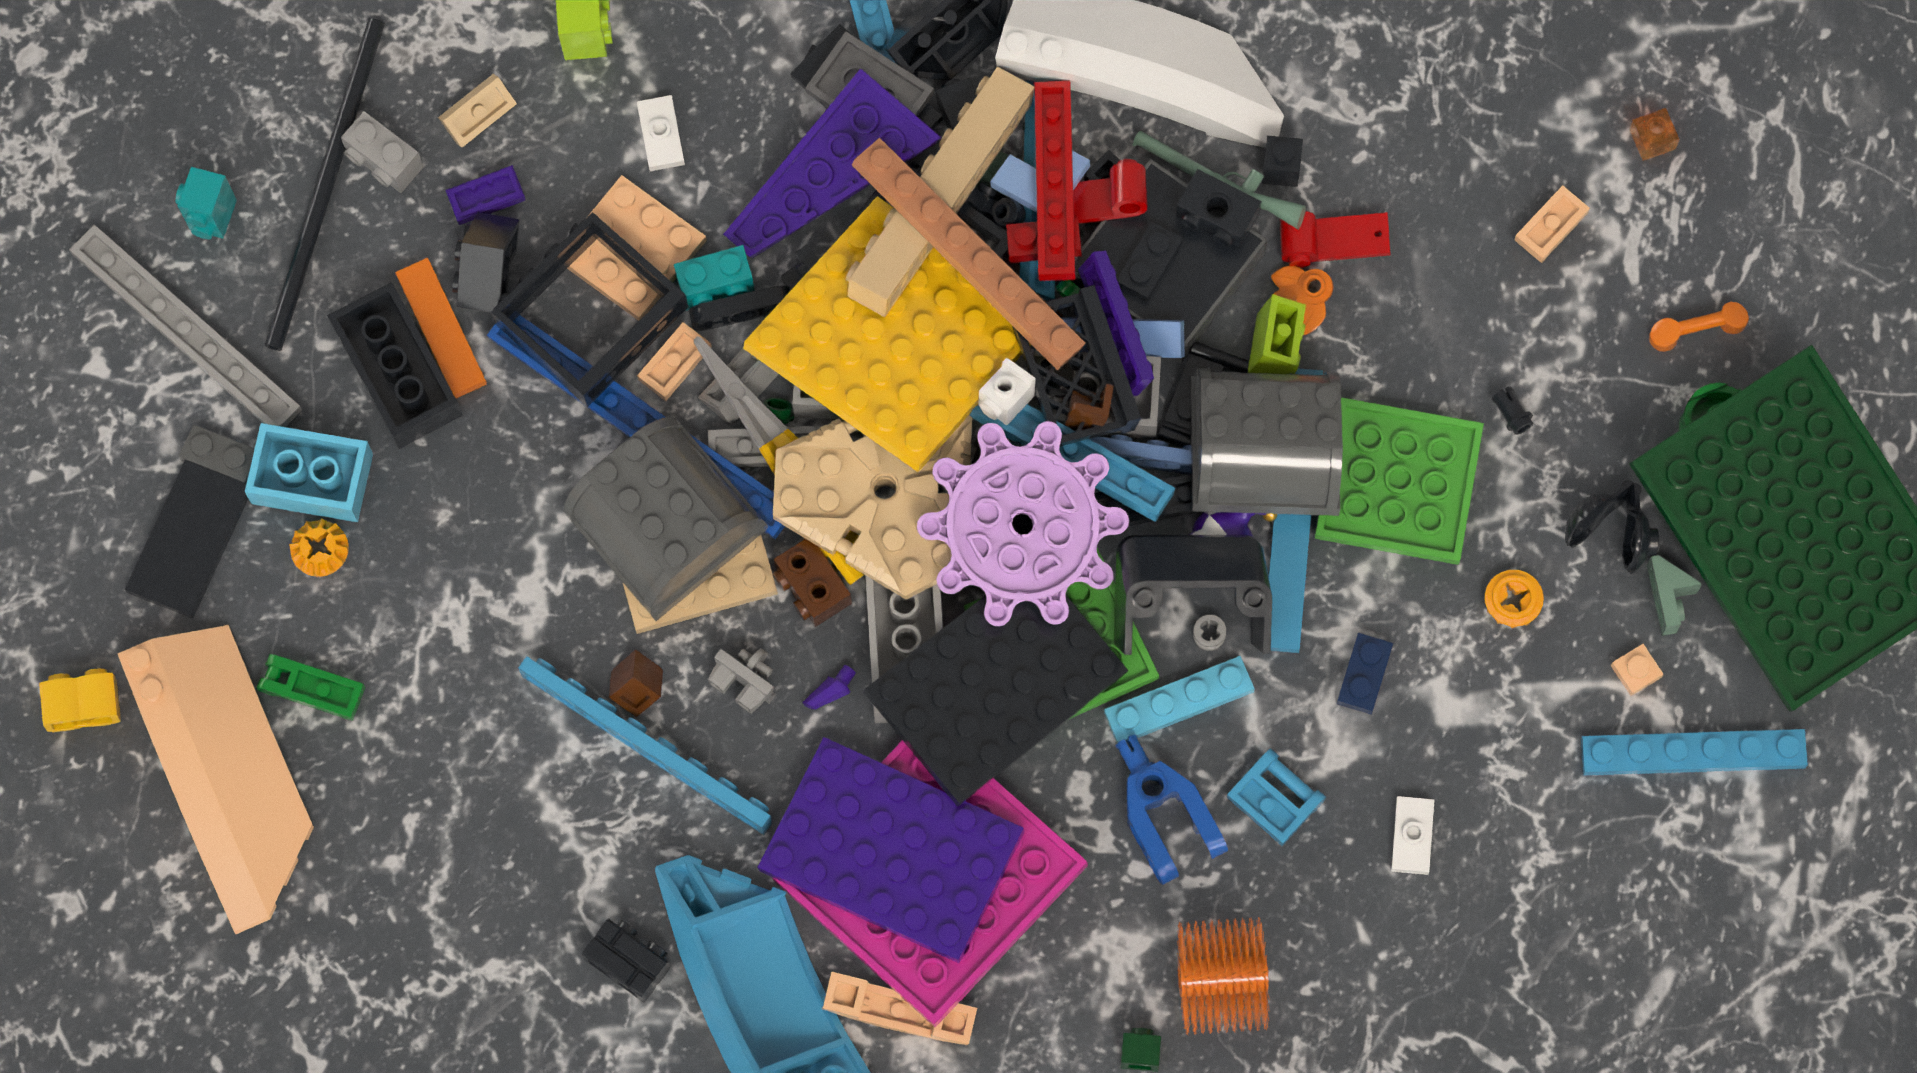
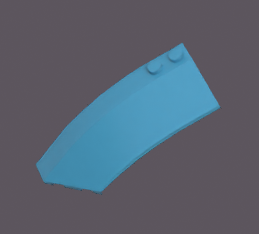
[655,855,871,1073]

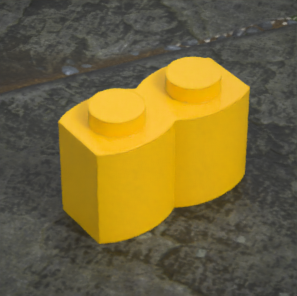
[39,668,121,732]

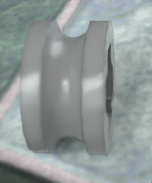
[1193,615,1226,651]

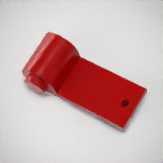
[1073,159,1148,224]
[1279,211,1391,268]

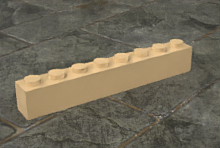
[846,66,1035,317]

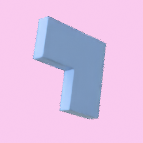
[990,151,1090,213]

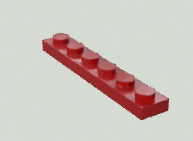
[1034,81,1075,281]

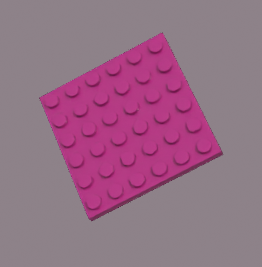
[772,740,1088,1027]

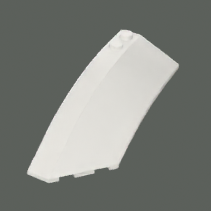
[995,0,1284,148]

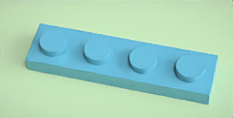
[1104,656,1255,743]

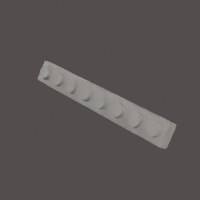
[69,225,302,427]

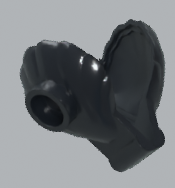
[1565,481,1659,574]

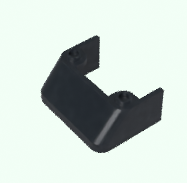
[1114,535,1272,655]

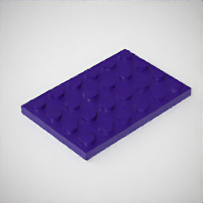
[757,737,1025,963]

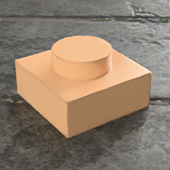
[1611,644,1663,696]

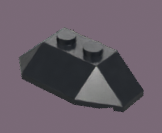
[885,0,1008,80]

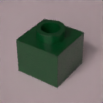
[1121,1028,1161,1072]

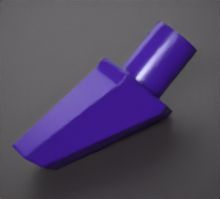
[802,665,856,710]

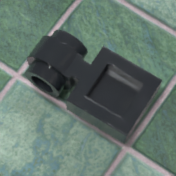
[967,180,1026,228]

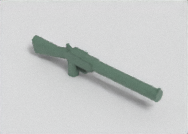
[1132,131,1306,230]

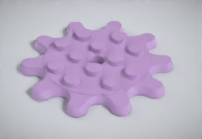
[917,421,1129,626]

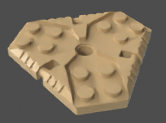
[773,416,972,600]

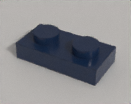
[1337,633,1393,715]

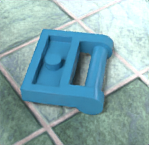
[1227,748,1326,846]

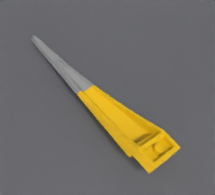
[694,336,864,585]

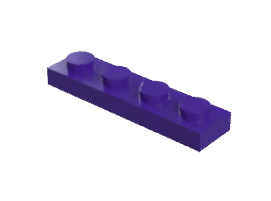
[1078,251,1155,396]

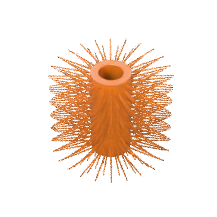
[1177,917,1270,1035]

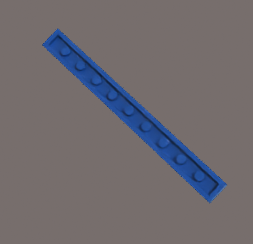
[487,315,785,539]

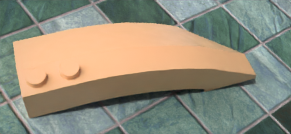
[118,625,314,934]

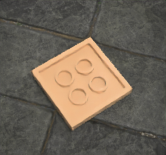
[567,175,707,321]

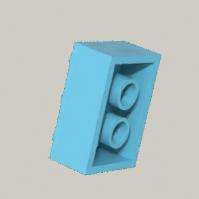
[245,423,373,522]

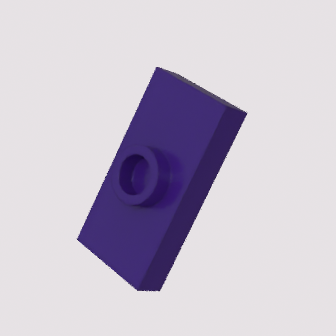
[445,165,526,225]

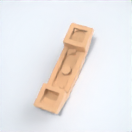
[822,972,977,1045]

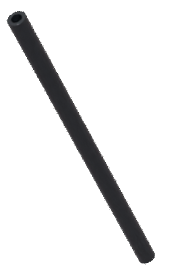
[265,18,385,351]

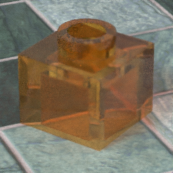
[1629,108,1680,161]

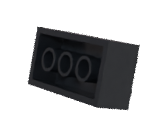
[327,282,463,449]

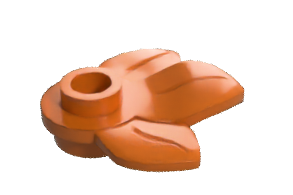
[1271,266,1334,336]

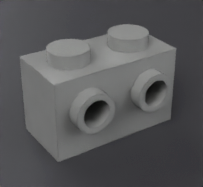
[341,111,424,193]

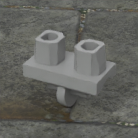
[708,648,776,714]

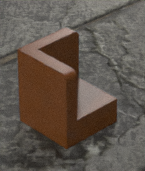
[1064,383,1114,430]
[609,650,663,718]

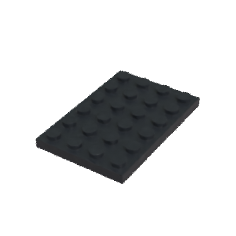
[863,595,1128,807]

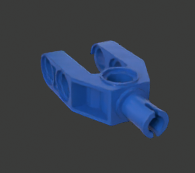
[1115,734,1228,885]

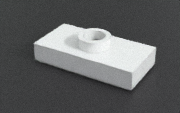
[637,95,685,171]
[1391,796,1434,875]

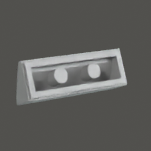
[698,348,778,425]

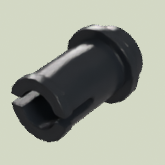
[1492,386,1533,435]

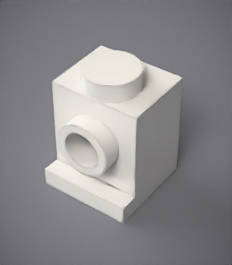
[978,358,1036,425]

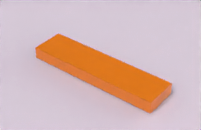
[395,258,487,398]

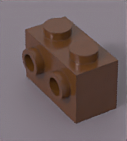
[773,539,852,627]

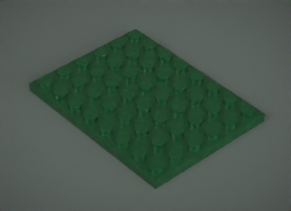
[1629,345,1917,712]

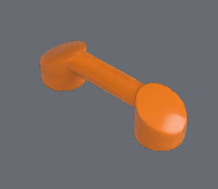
[1649,302,1749,352]

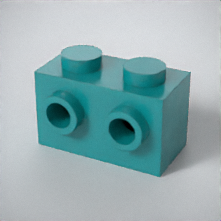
[175,167,237,239]
[674,245,755,311]

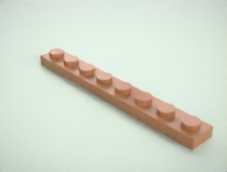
[852,138,1085,370]

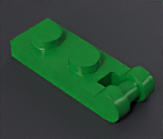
[256,654,366,721]

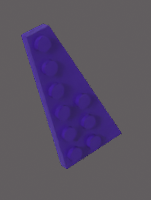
[723,68,942,258]

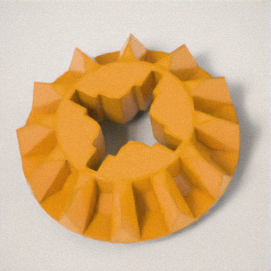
[289,518,349,577]
[1484,570,1544,628]

